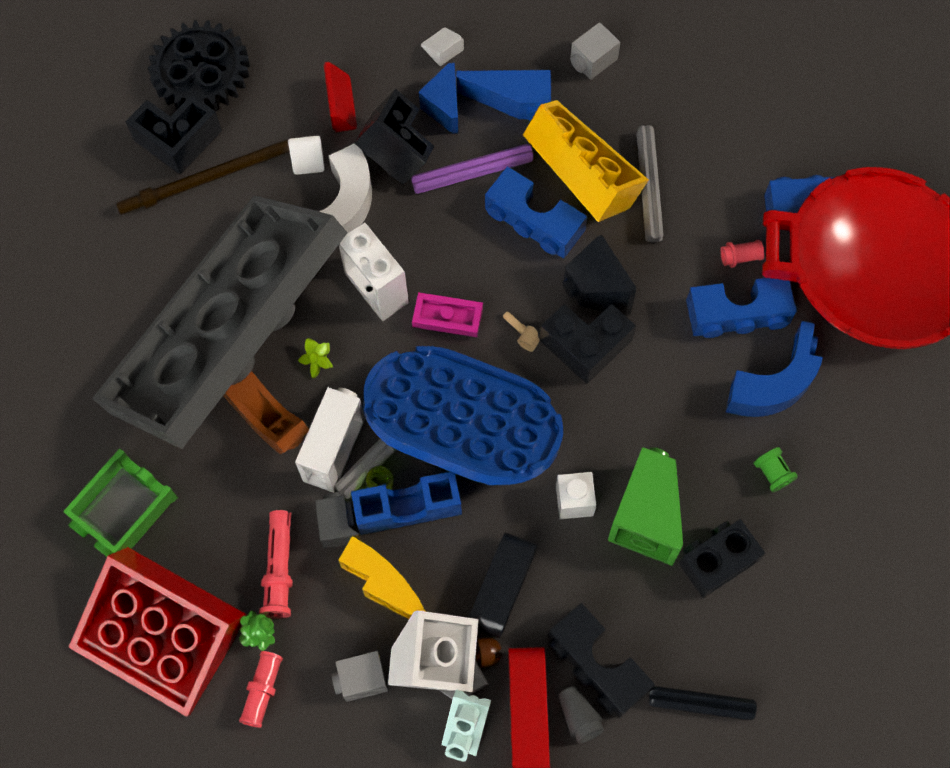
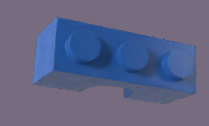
[485,166,587,259]
[686,278,797,338]
[351,472,462,535]

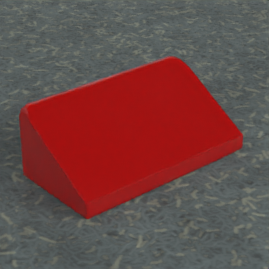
[324,62,357,132]

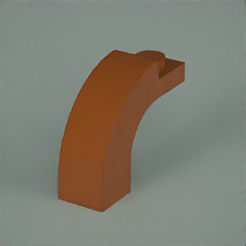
[223,371,309,455]

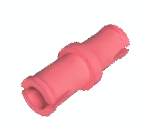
[239,651,283,728]

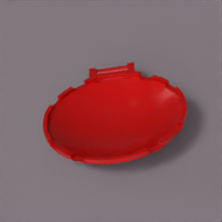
[762,167,950,349]

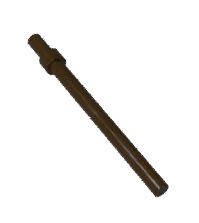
[116,136,295,215]

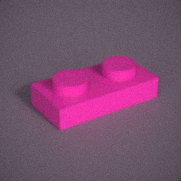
[412,292,483,338]

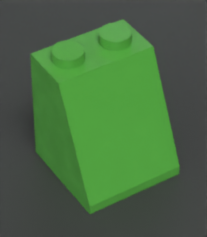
[607,447,683,566]

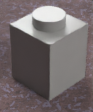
[570,22,621,80]
[331,651,388,702]

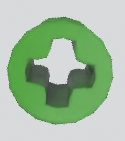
[753,447,798,493]

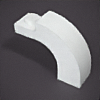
[320,144,372,235]

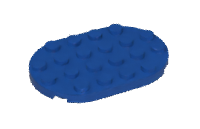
[362,346,563,485]

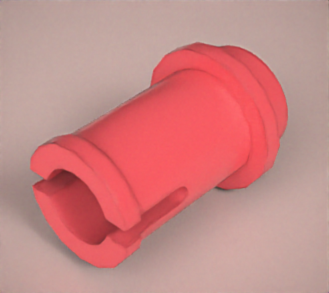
[720,240,764,268]

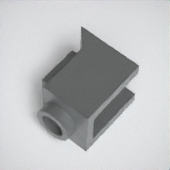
[315,492,362,549]

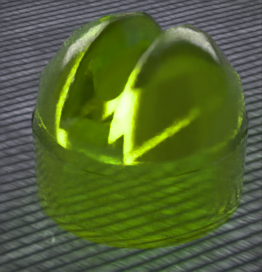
[366,466,394,490]

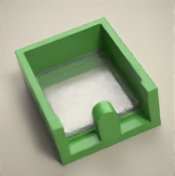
[63,448,178,557]

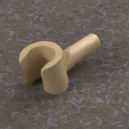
[503,312,540,352]

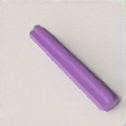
[411,144,533,194]

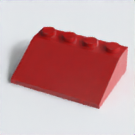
[68,547,246,717]

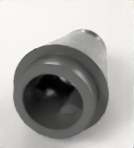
[558,686,604,744]

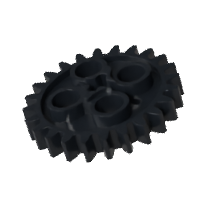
[148,20,250,111]

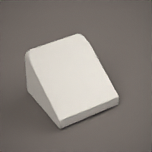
[421,27,464,66]
[288,136,325,175]

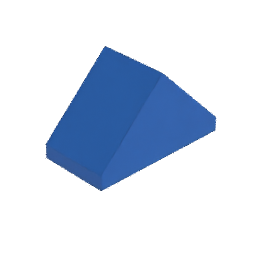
[419,63,459,134]

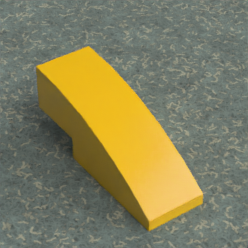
[338,536,426,619]

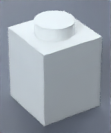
[556,472,596,519]

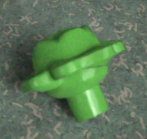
[239,610,275,651]

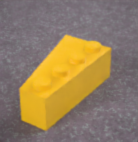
[523,100,649,222]

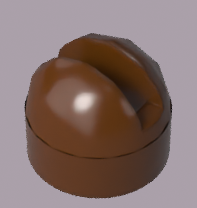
[475,638,502,668]

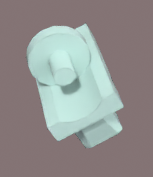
[441,689,491,762]

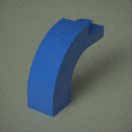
[726,321,823,417]

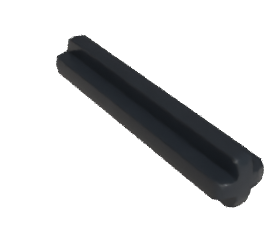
[649,686,757,720]

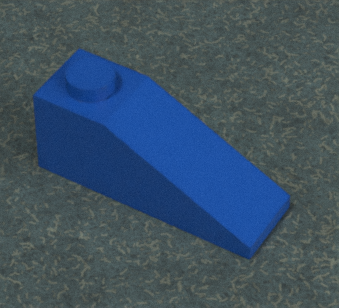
[456,70,551,121]

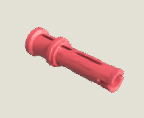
[259,510,293,619]

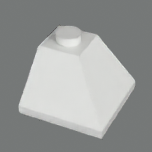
[388,611,478,692]

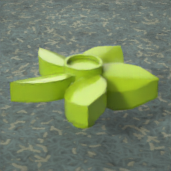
[298,338,333,378]

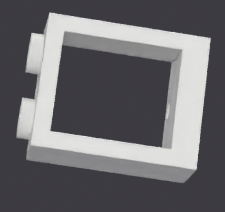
[339,223,409,322]
[295,387,365,493]

